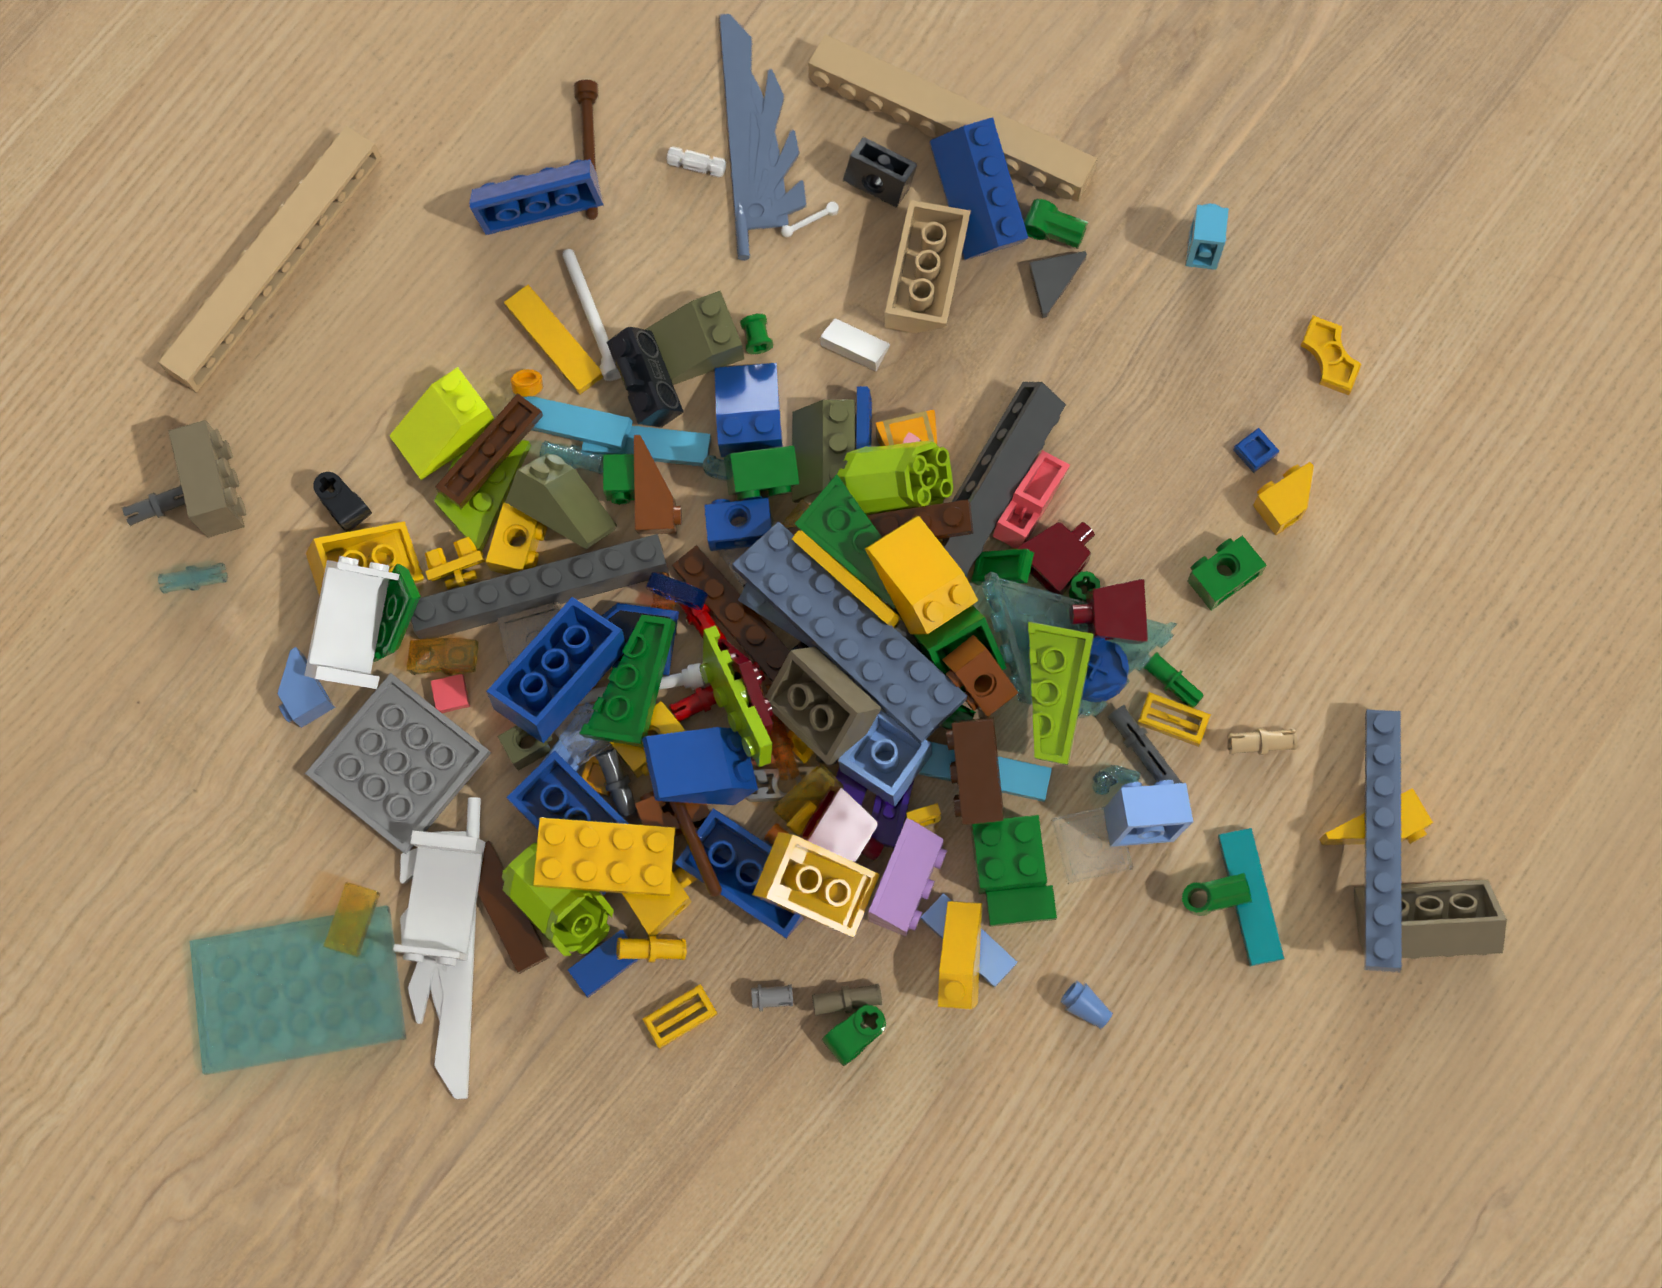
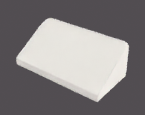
[820,318,890,371]

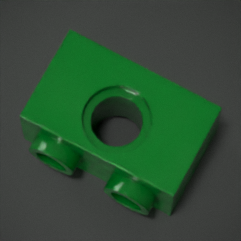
[1187,535,1267,611]

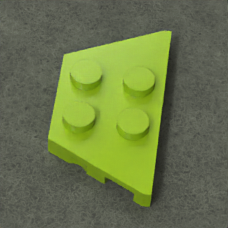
[434,440,531,552]

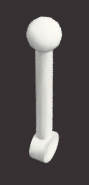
[781,202,839,237]

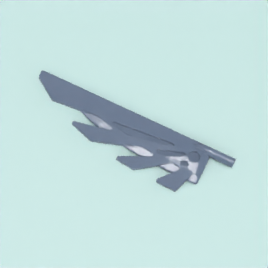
[719,14,806,261]

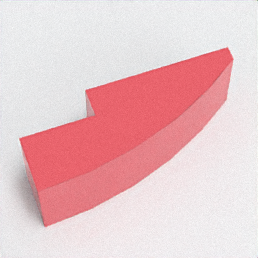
[993,450,1070,549]

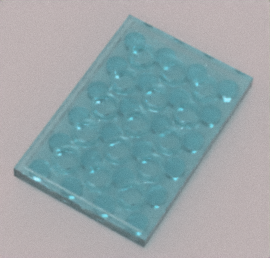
[190,905,406,1075]

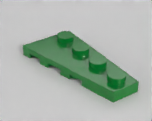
[795,474,895,609]
[579,615,676,747]

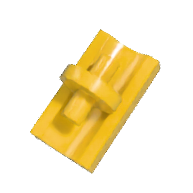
[425,537,486,590]

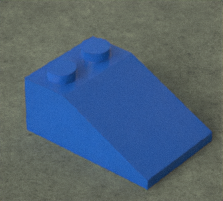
[715,363,783,457]
[642,727,758,805]

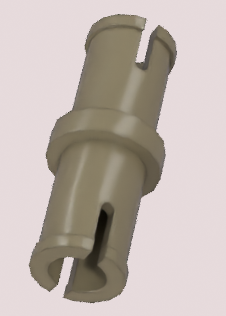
[812,984,882,1016]

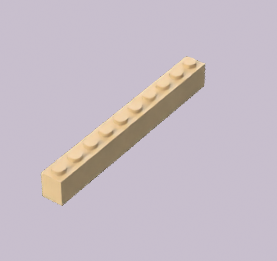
[808,34,1097,202]
[158,126,382,393]

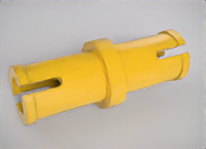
[616,936,687,963]

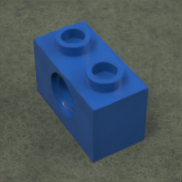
[704,496,772,551]

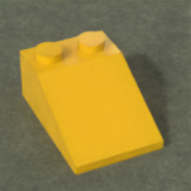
[865,516,978,634]
[305,521,424,596]
[752,832,880,937]

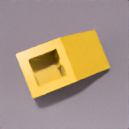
[1253,462,1314,536]

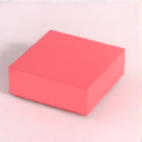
[431,674,470,713]

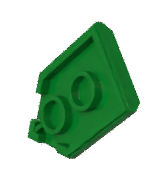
[373,564,421,662]

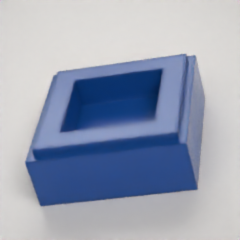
[1233,428,1279,473]

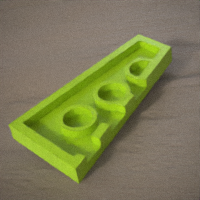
[1028,622,1094,765]
[699,626,772,767]

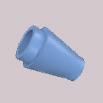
[1060,981,1113,1029]

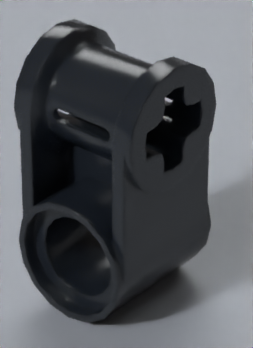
[313,471,372,532]

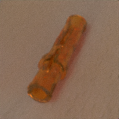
[760,684,800,781]

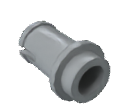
[751,984,793,1011]

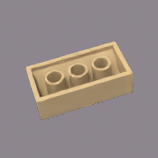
[885,200,971,333]

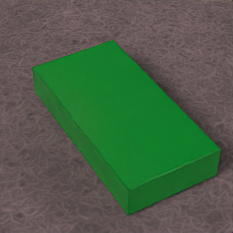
[971,549,1034,586]
[986,885,1057,927]

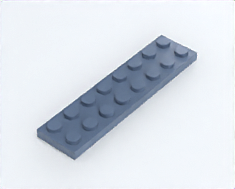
[732,521,967,745]

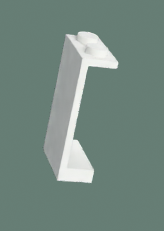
[304,556,400,689]
[393,830,485,966]

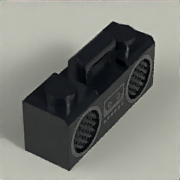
[607,327,684,428]

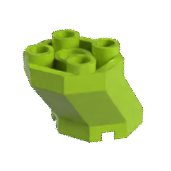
[837,441,953,515]
[502,842,614,956]

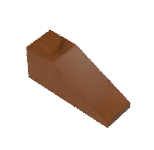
[634,435,682,535]

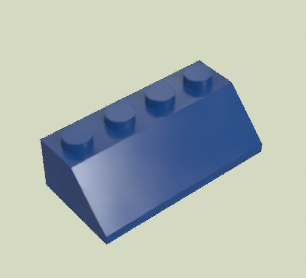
[929,117,1028,261]
[469,159,603,235]
[675,808,805,939]

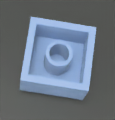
[838,710,932,807]
[1104,780,1193,847]

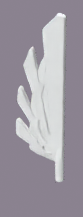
[400,797,481,1099]

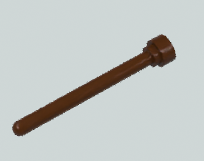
[574,80,598,220]
[646,764,722,897]

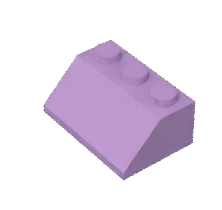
[868,818,947,937]

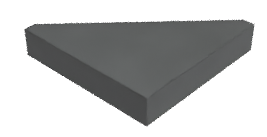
[1029,251,1087,318]

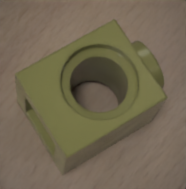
[498,725,553,771]

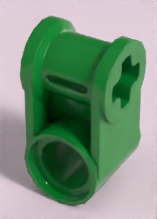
[822,1005,886,1066]

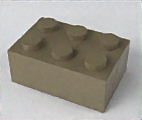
[168,420,246,538]

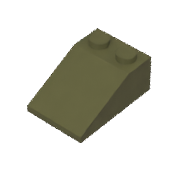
[645,291,744,385]
[505,453,617,549]

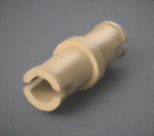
[1227,728,1297,755]

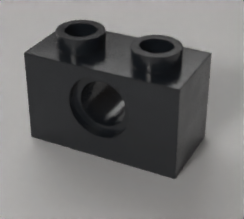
[843,137,918,208]

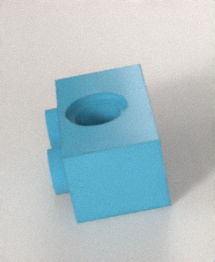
[1186,204,1229,270]

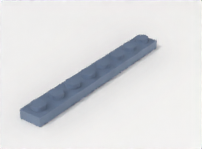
[1364,710,1402,972]

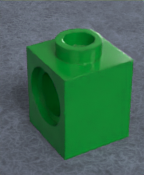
[603,454,635,505]

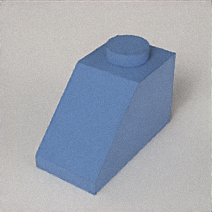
[277,647,335,728]

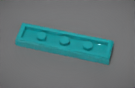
[1217,828,1284,967]

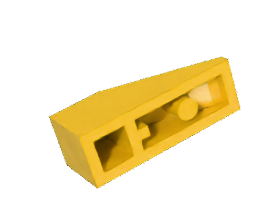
[1319,788,1433,845]
[938,901,982,1009]

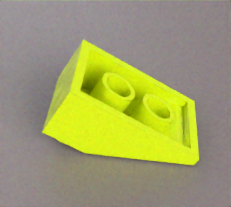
[389,367,495,480]

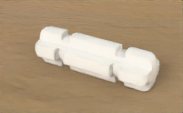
[667,147,726,177]

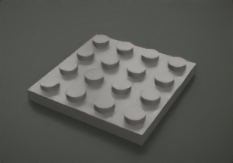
[305,673,491,854]

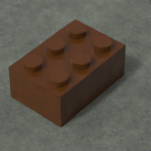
[946,717,1004,825]

